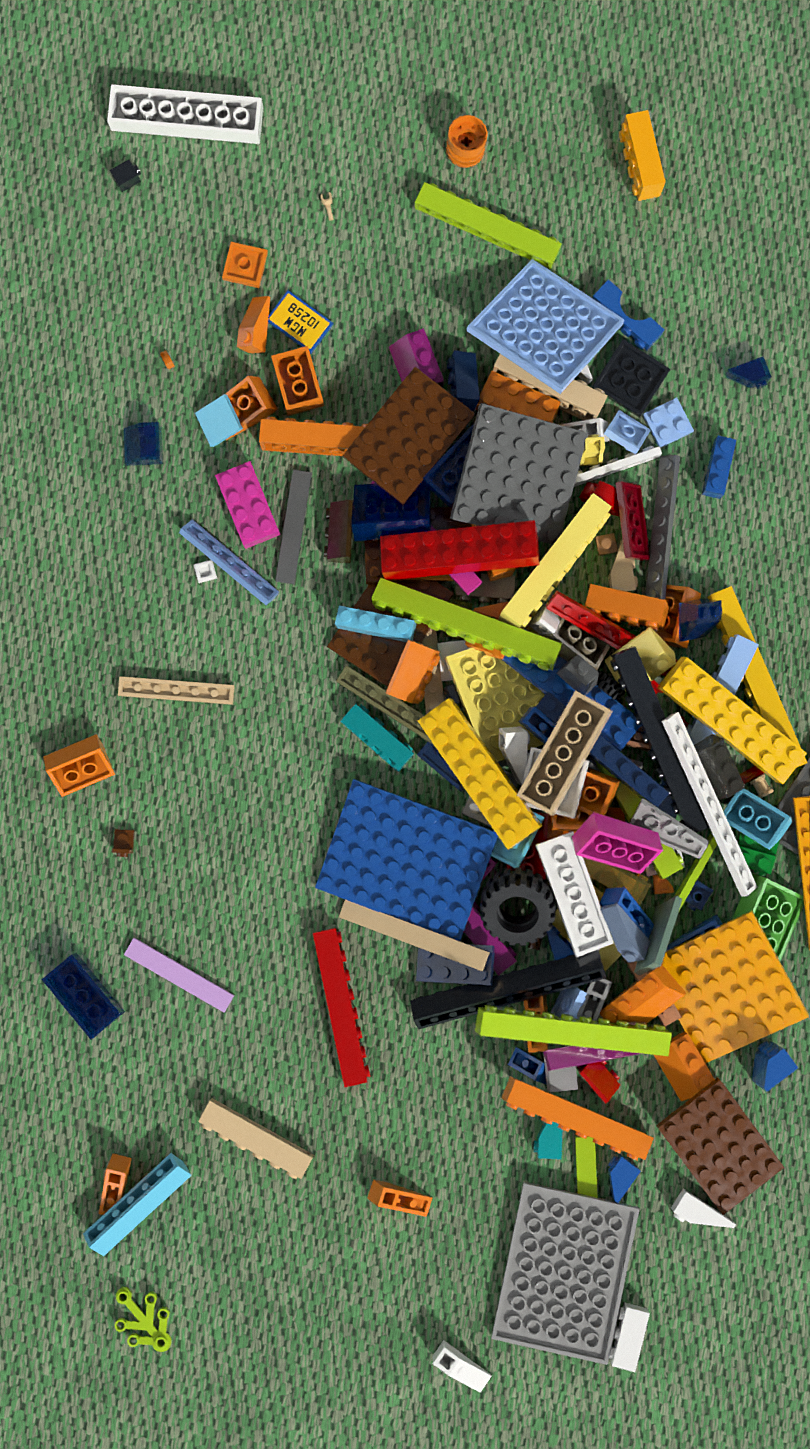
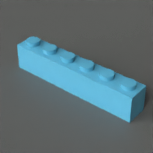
[83,1153,191,1256]

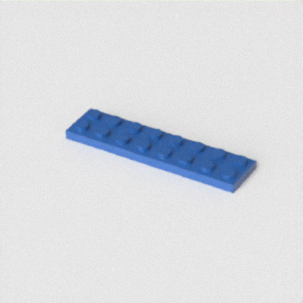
[503,629,640,751]

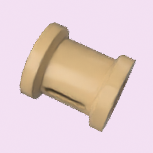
[749,774,774,798]

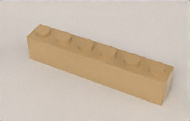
[198,1098,313,1179]

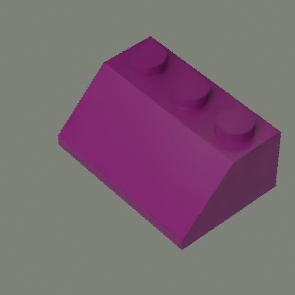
[388,328,444,387]

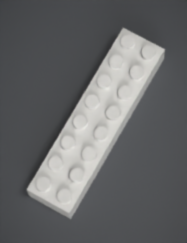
[107,84,263,144]

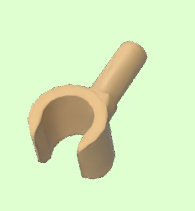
[321,192,334,221]

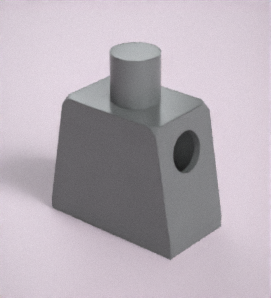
[556,654,599,696]

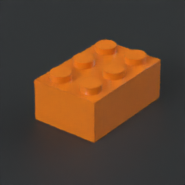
[271,346,324,416]

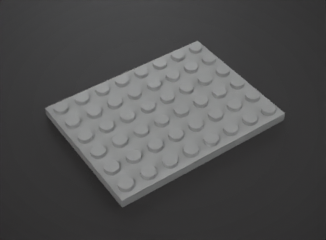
[491,1182,639,1365]

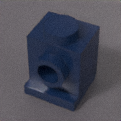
[685,881,714,911]

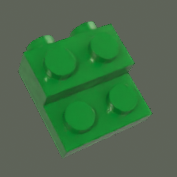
[737,832,780,876]

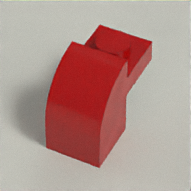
[579,481,619,517]

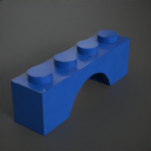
[592,279,665,351]

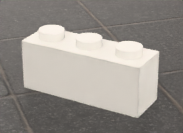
[609,1302,650,1372]

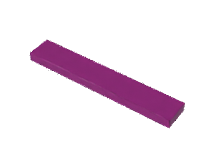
[543,1046,643,1071]

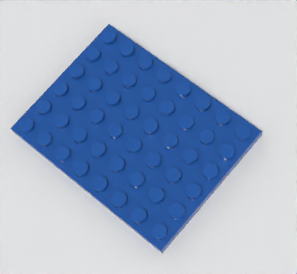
[315,779,498,941]

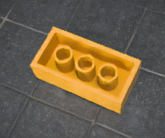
[619,110,666,201]

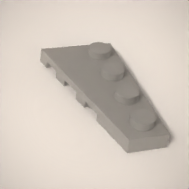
[629,798,708,859]

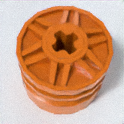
[446,115,488,168]

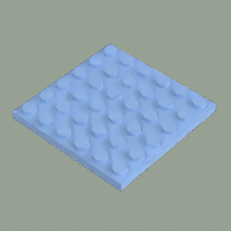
[467,259,624,394]

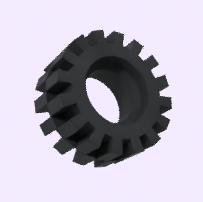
[596,671,625,701]

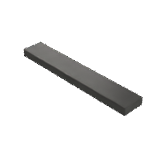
[275,470,312,585]

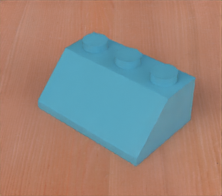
[723,786,792,850]

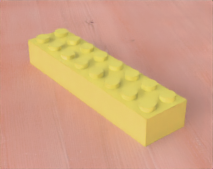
[498,493,611,630]

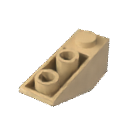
[608,539,638,593]

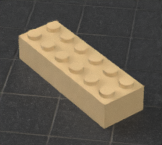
[493,354,608,421]
[517,691,613,815]

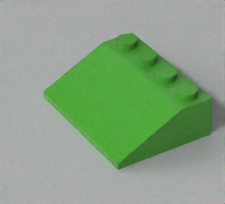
[732,873,804,960]

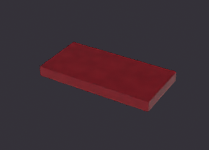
[616,481,650,561]

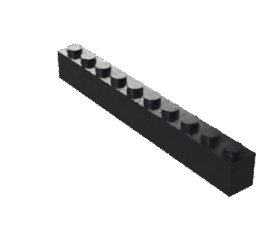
[610,646,710,833]
[410,949,607,1030]

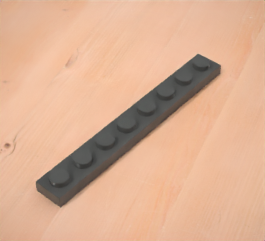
[645,455,680,600]

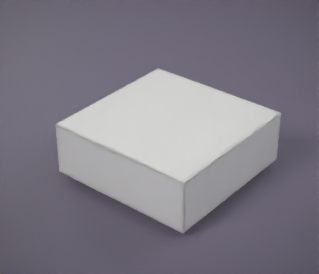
[194,560,217,583]

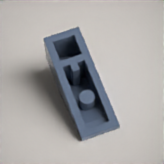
[601,903,650,963]

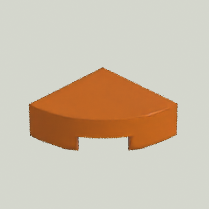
[160,350,175,369]
[652,875,674,894]

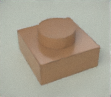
[595,533,618,556]

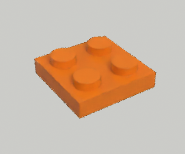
[222,242,268,288]

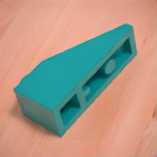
[533,1097,563,1159]

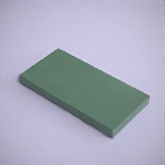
[634,896,682,976]

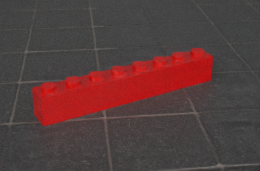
[313,928,371,1088]

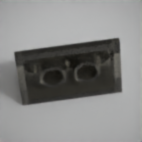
[694,734,745,800]

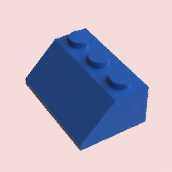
[752,1041,798,1092]

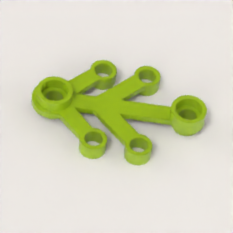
[114,1287,172,1352]

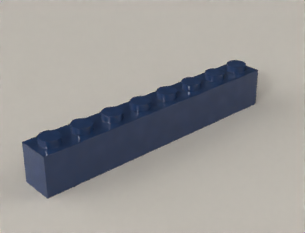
[536,692,669,808]

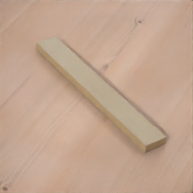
[339,900,489,971]

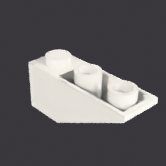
[498,726,530,786]
[432,1340,492,1392]

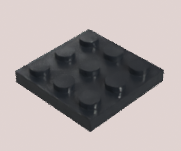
[592,339,671,418]

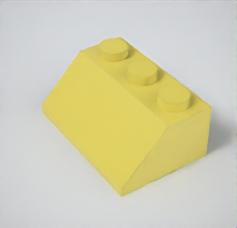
[605,627,676,691]

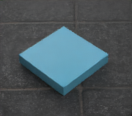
[195,394,243,447]

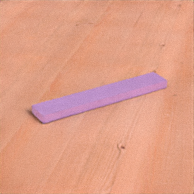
[124,938,234,1012]

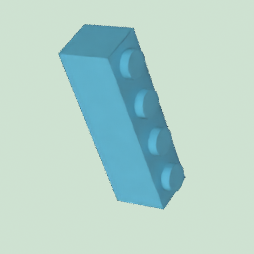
[335,606,416,642]

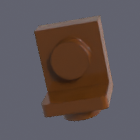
[111,829,135,857]

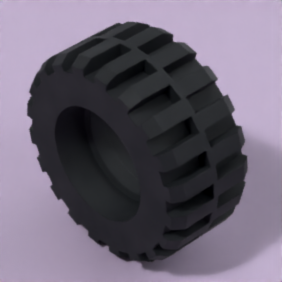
[480,868,556,946]

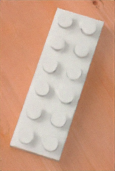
[536,831,613,957]

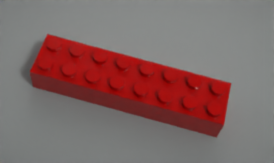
[380,520,539,580]

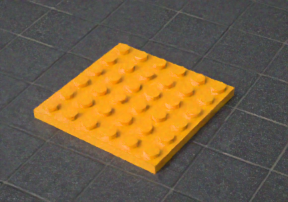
[662,911,809,1063]

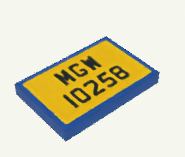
[268,290,333,354]

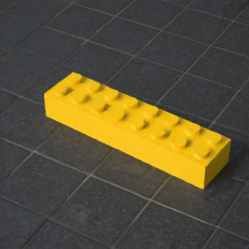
[657,657,807,784]
[418,698,542,849]

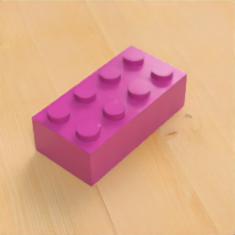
[215,461,280,549]
[572,812,663,874]

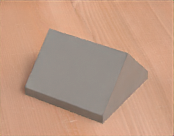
[544,1057,578,1092]

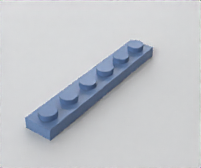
[179,519,279,605]

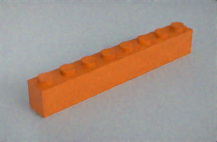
[501,1076,654,1160]

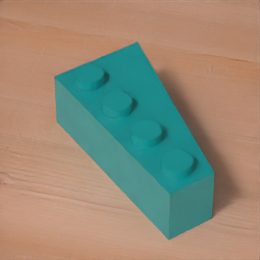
[340,704,414,772]

